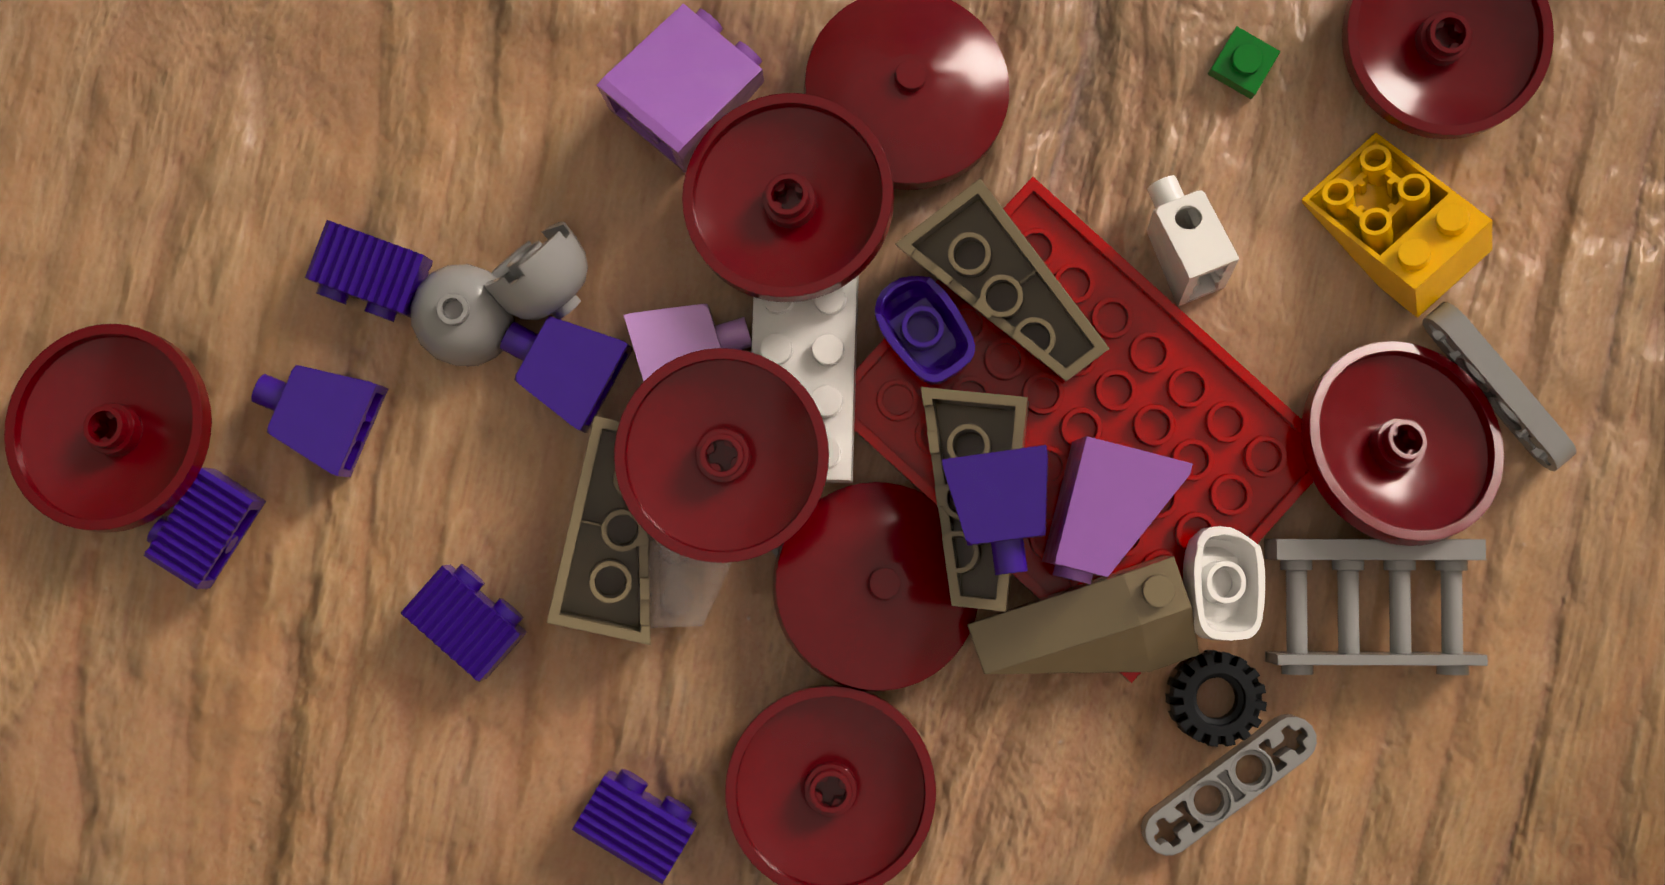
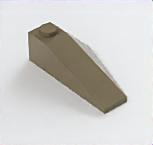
[967,556,1199,674]

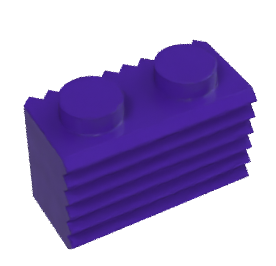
[305,220,433,322]
[144,468,266,589]
[401,564,527,682]
[572,769,697,884]

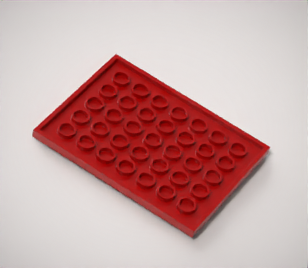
[854,177,1313,683]

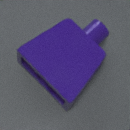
[500,316,633,433]
[251,365,389,478]
[942,445,1048,575]

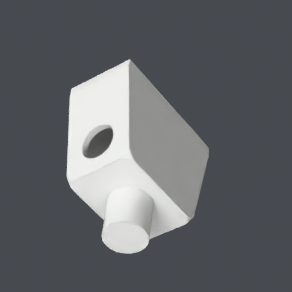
[1147,175,1239,306]

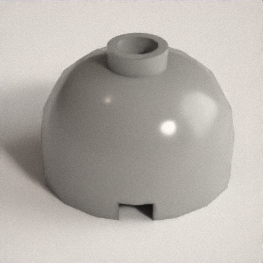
[484,222,588,320]
[410,264,515,367]

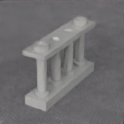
[1264,539,1488,675]

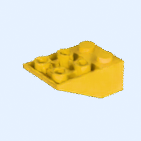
[1302,133,1492,318]

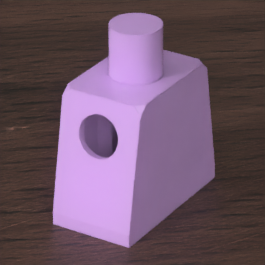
[623,304,752,382]

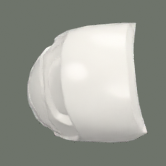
[1183,526,1265,641]

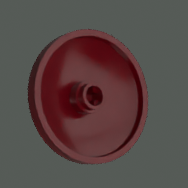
[804,0,1010,190]
[1342,0,1554,139]
[682,93,894,302]
[4,324,212,533]
[1301,341,1504,546]
[614,348,829,563]
[773,482,978,691]
[725,685,936,885]

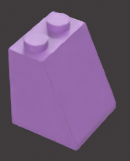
[597,3,764,173]
[1042,436,1193,584]

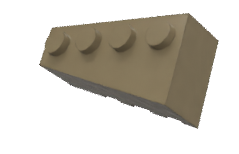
[895,179,1110,382]
[921,387,1029,612]
[547,416,651,645]

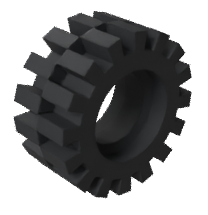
[1165,650,1267,747]

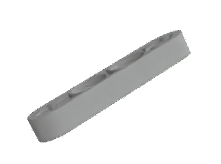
[1422,302,1577,472]
[1141,714,1317,856]

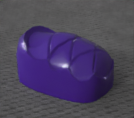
[875,276,975,385]

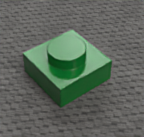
[1208,26,1281,99]

